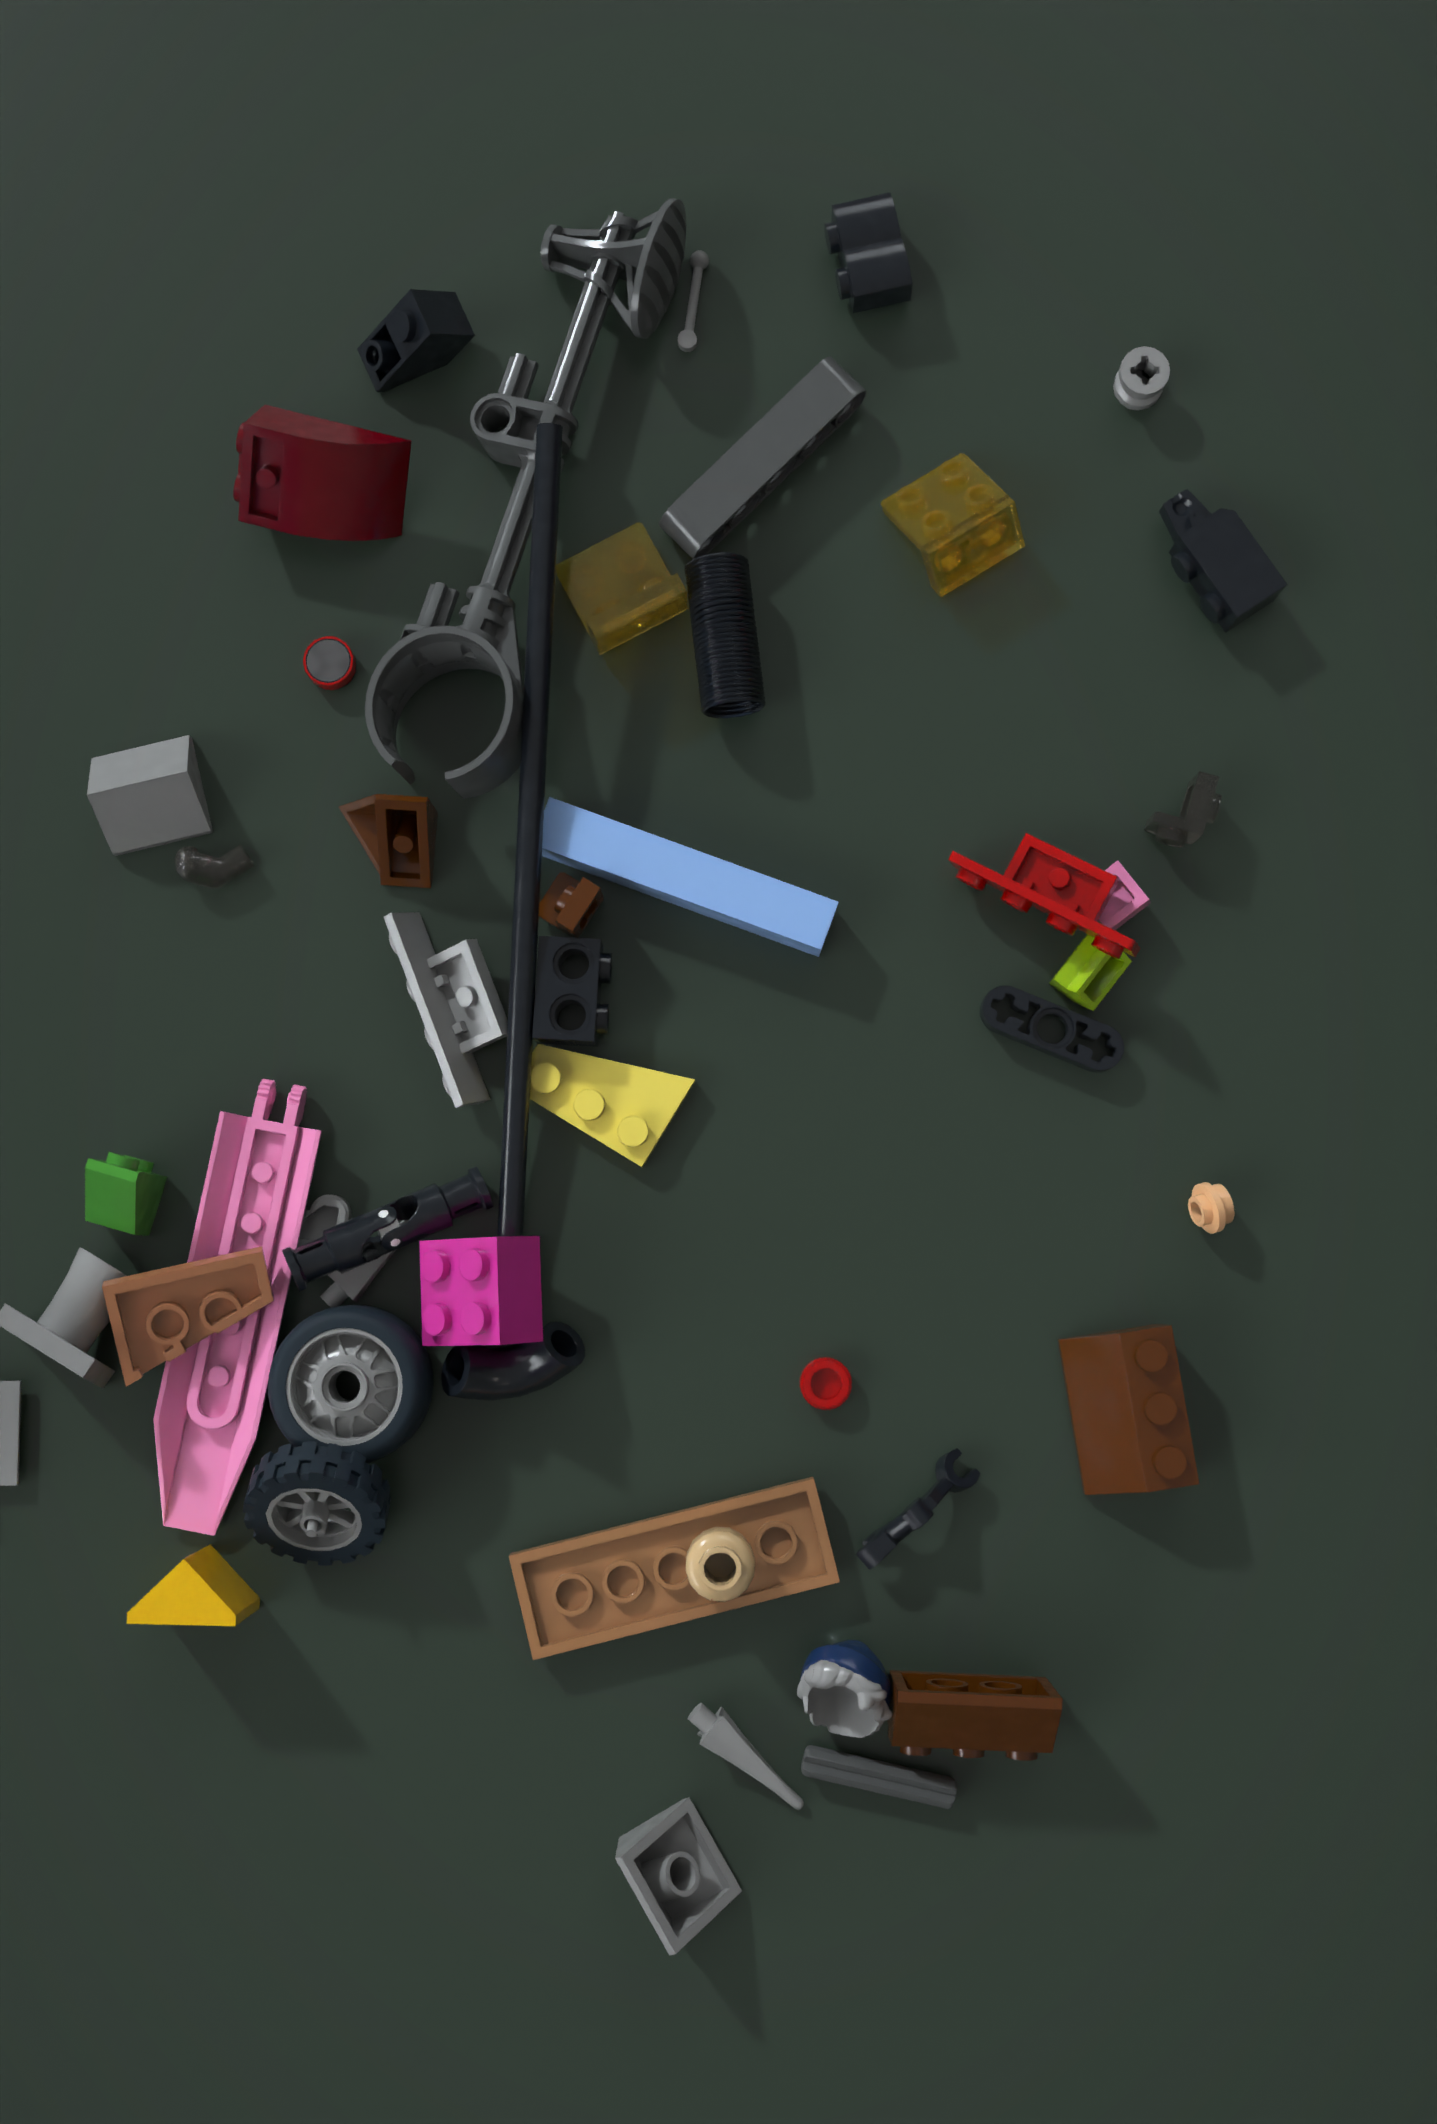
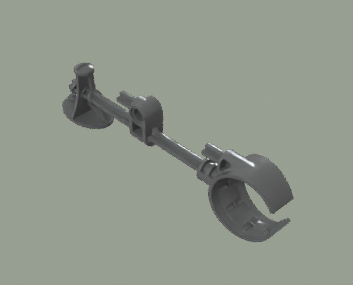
[365,198,687,799]

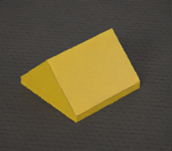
[126,1544,260,1626]

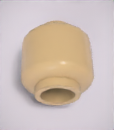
[685,1527,755,1602]

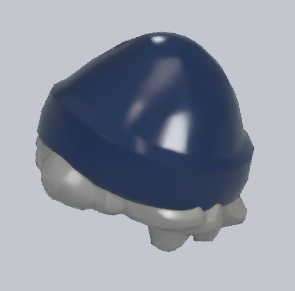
[797,1640,893,1738]

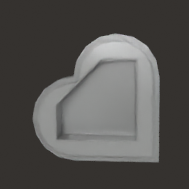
[297,1195,352,1248]

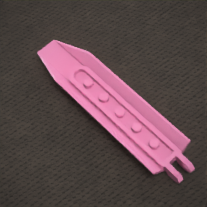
[153,1078,322,1536]

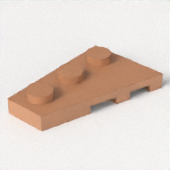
[102,1246,274,1387]

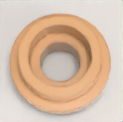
[1188,1182,1235,1234]

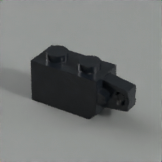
[1159,489,1288,633]

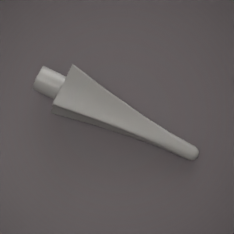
[320,1220,409,1308]
[688,1703,804,1810]

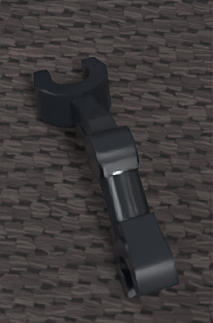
[856,1448,981,1570]

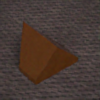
[338,794,438,888]

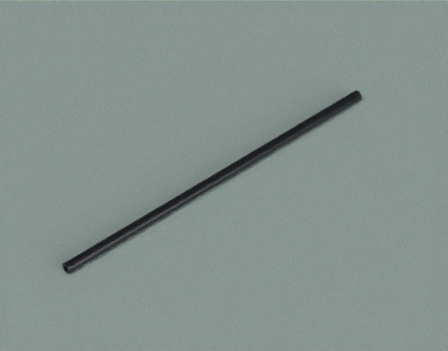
[497,423,563,1237]

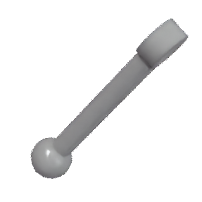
[678,250,709,352]

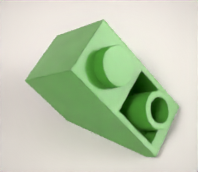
[85,1152,167,1236]

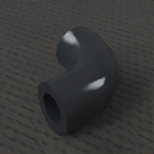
[441,1321,585,1401]

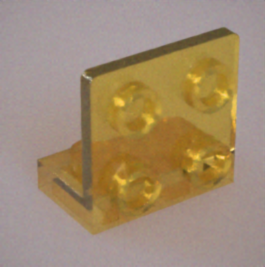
[881,453,1025,597]
[556,522,688,655]

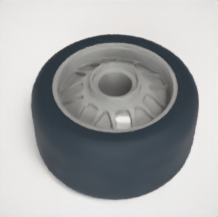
[268,1305,433,1463]

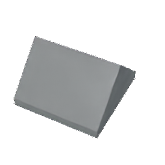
[87,735,213,856]
[615,1797,742,1956]

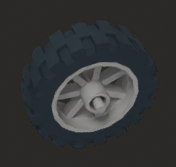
[243,1441,391,1566]

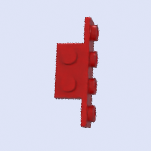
[948,833,1140,959]

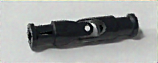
[282,1167,494,1292]

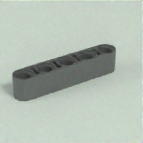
[659,356,867,559]

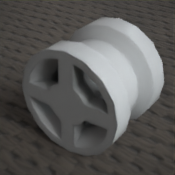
[1113,346,1170,411]

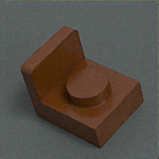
[539,872,604,938]

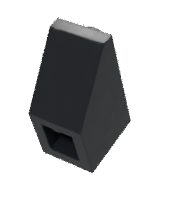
[357,289,475,392]

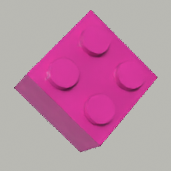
[419,1236,543,1346]

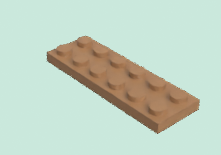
[509,1477,840,1660]

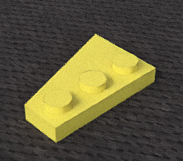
[530,1044,695,1168]

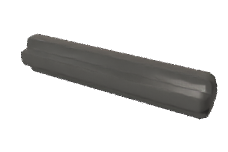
[801,1745,957,1809]

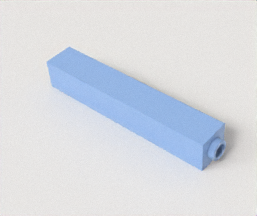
[542,797,839,957]

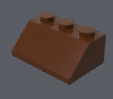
[1058,1323,1199,1495]
[888,1670,1063,1761]

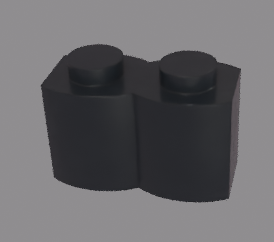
[824,192,913,313]

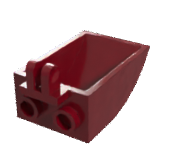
[233,405,412,541]

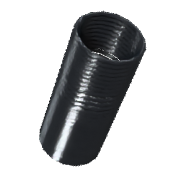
[685,552,766,718]

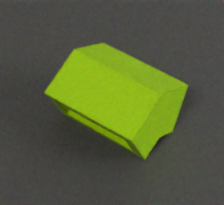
[1049,934,1132,1011]

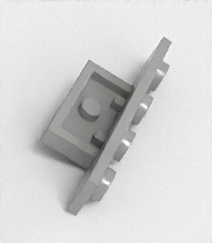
[384,912,508,1108]

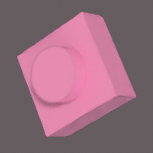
[1099,861,1151,930]

